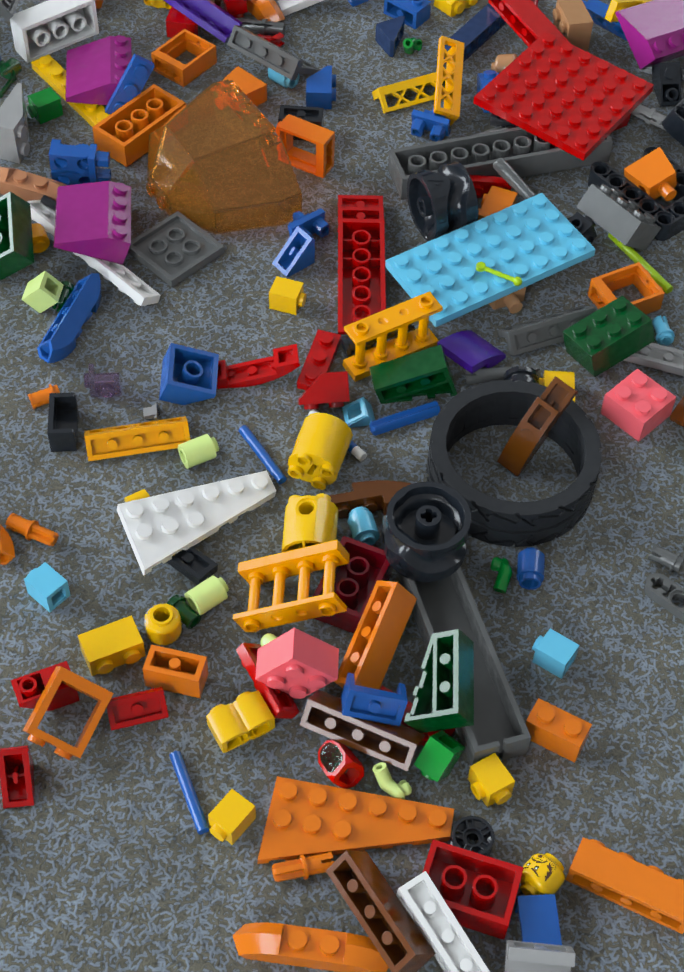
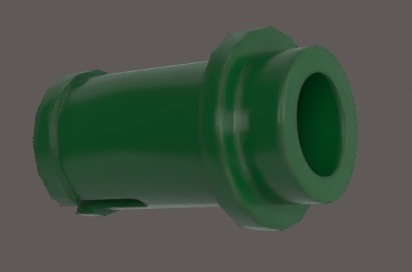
[52,281,74,312]
[167,595,201,629]

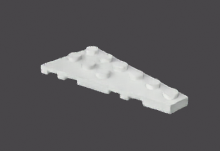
[117,470,276,576]

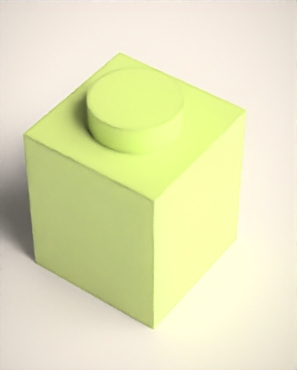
[22,271,64,313]

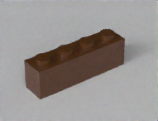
[300,690,426,771]
[326,850,436,972]

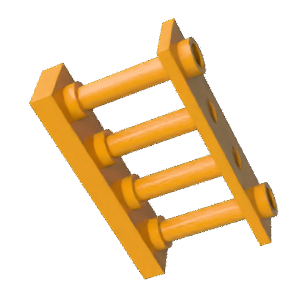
[343,291,443,382]
[233,539,350,633]

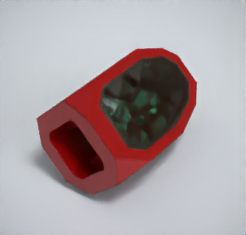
[318,740,364,789]

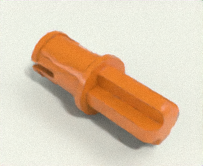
[6,513,59,546]
[272,851,334,882]

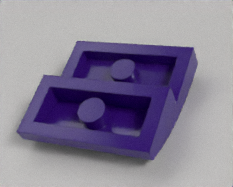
[437,330,506,374]

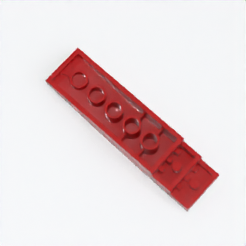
[338,195,386,335]

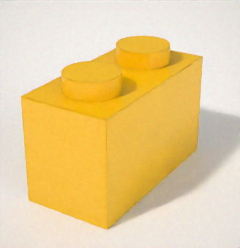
[78,615,146,676]

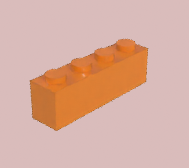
[334,580,417,690]
[566,837,684,934]

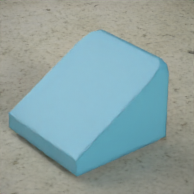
[342,397,375,428]

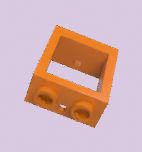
[151,29,217,87]
[276,114,335,178]
[587,262,665,314]
[23,666,114,760]

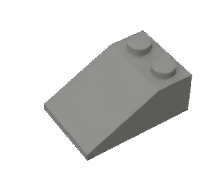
[0,83,30,164]

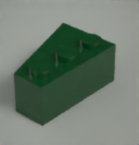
[369,345,457,404]
[404,629,474,733]

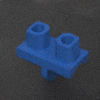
[411,107,451,142]
[288,208,329,239]

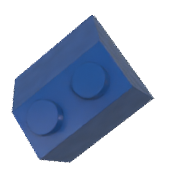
[159,343,219,405]

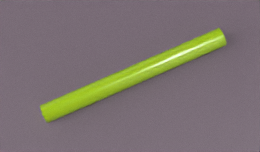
[608,233,673,294]

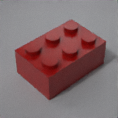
[422,839,524,940]

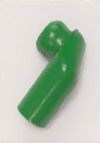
[403,38,422,54]
[490,556,512,594]

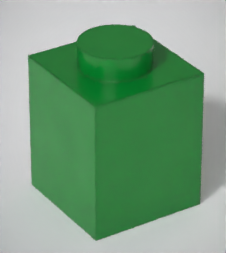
[27,87,63,124]
[414,730,466,782]

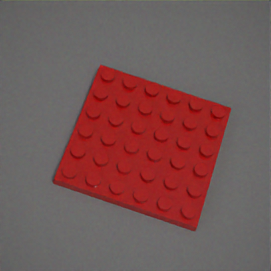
[473,32,654,161]

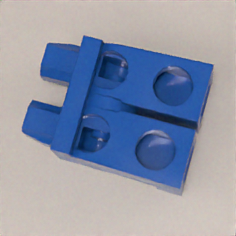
[49,139,111,185]

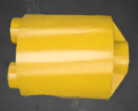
[288,413,353,490]
[282,493,338,552]

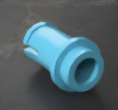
[652,315,675,346]

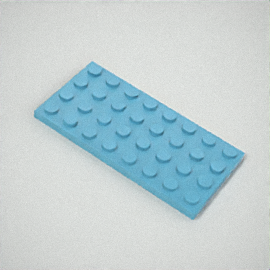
[385,193,596,327]

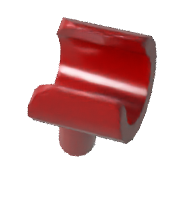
[257,32,285,47]

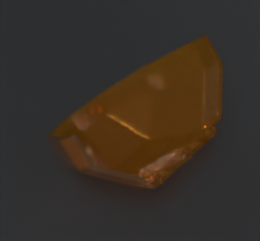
[146,79,302,234]

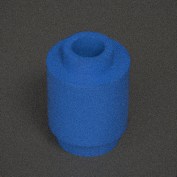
[517,547,545,590]

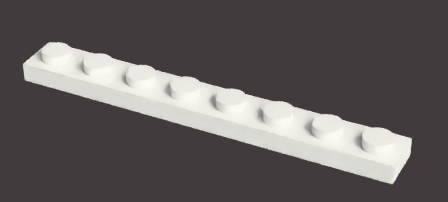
[27,200,161,306]

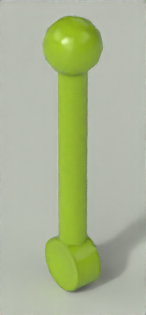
[476,262,522,286]

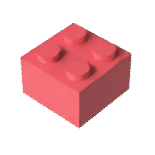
[600,368,676,442]
[255,628,339,699]

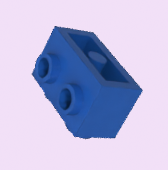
[384,0,431,29]

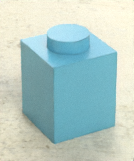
[24,562,70,612]
[532,628,580,679]

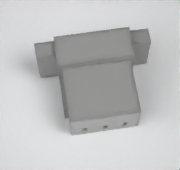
[143,403,160,420]

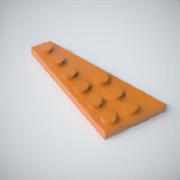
[258,776,454,864]

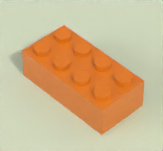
[92,84,187,167]

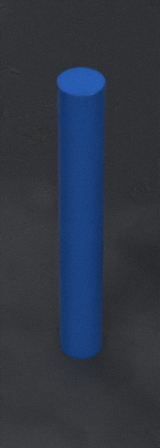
[239,425,287,485]
[169,751,209,835]

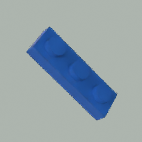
[105,53,155,115]

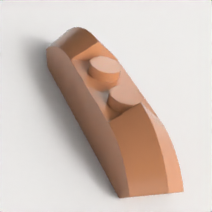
[0,167,67,201]

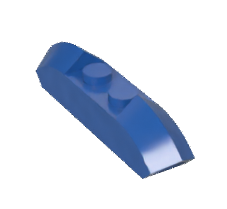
[37,273,102,363]

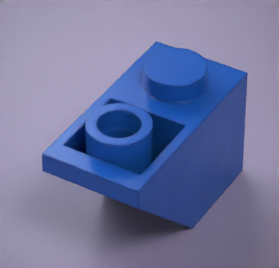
[306,66,336,109]

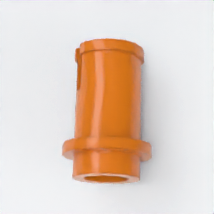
[28,384,60,410]

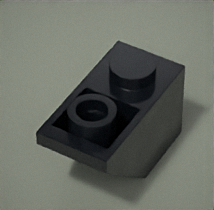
[652,62,682,107]

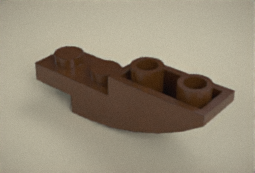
[497,376,578,477]
[329,480,412,519]

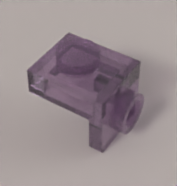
[84,363,121,398]

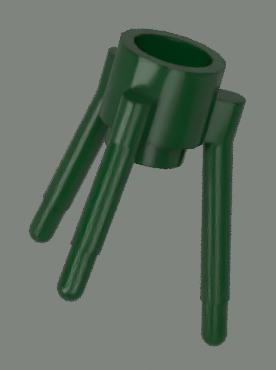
[0,58,22,98]

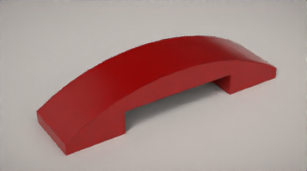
[217,344,300,389]

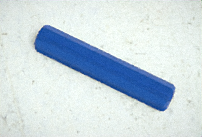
[369,401,441,436]

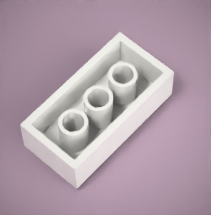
[10,0,99,63]

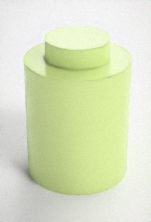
[177,434,219,469]
[184,575,229,615]

